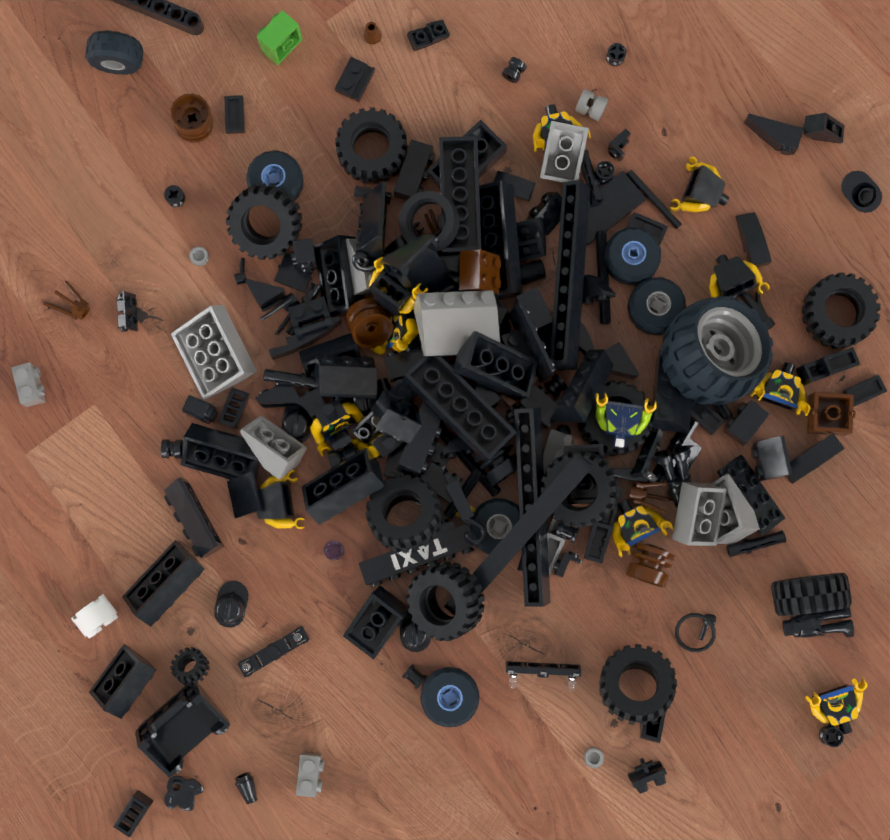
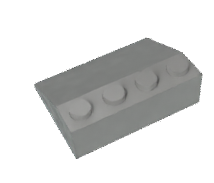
[413,290,500,356]
[171,305,257,400]

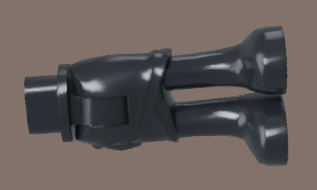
[654,445,692,508]
[782,607,854,638]

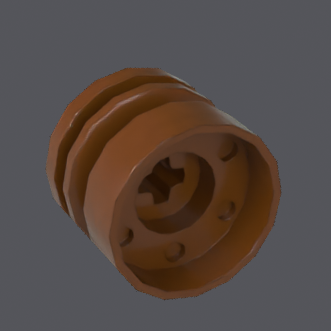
[171,93,213,143]
[626,543,675,588]

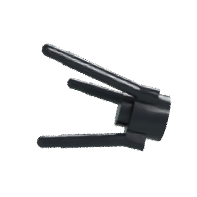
[260,293,300,335]

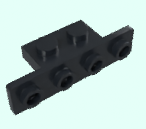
[648,418,702,487]

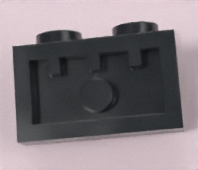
[526,192,562,235]

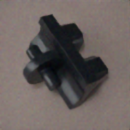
[627,758,667,794]

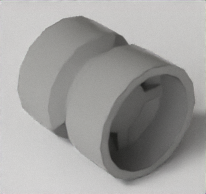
[575,89,609,122]

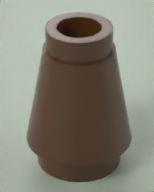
[363,22,382,45]

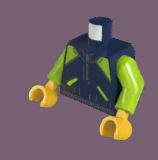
[595,393,657,448]

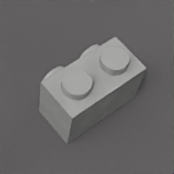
[11,362,46,407]
[296,752,325,798]

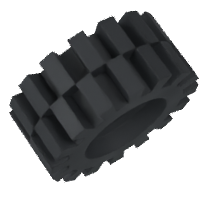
[170,647,210,686]

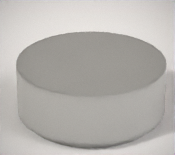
[189,247,209,266]
[584,747,604,768]

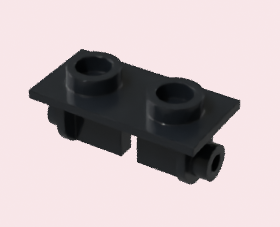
[116,291,138,332]

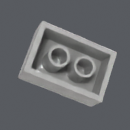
[672,482,727,546]

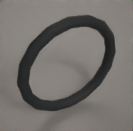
[675,613,716,652]

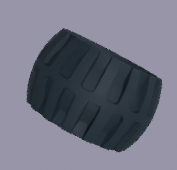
[661,296,773,405]

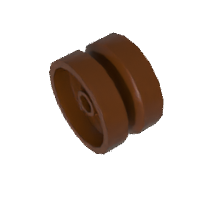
[345,298,393,348]

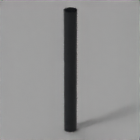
[626,169,682,229]

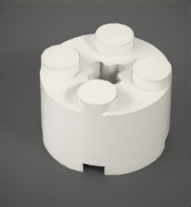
[71,594,118,639]

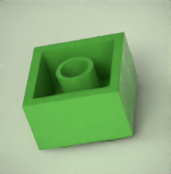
[257,10,303,65]

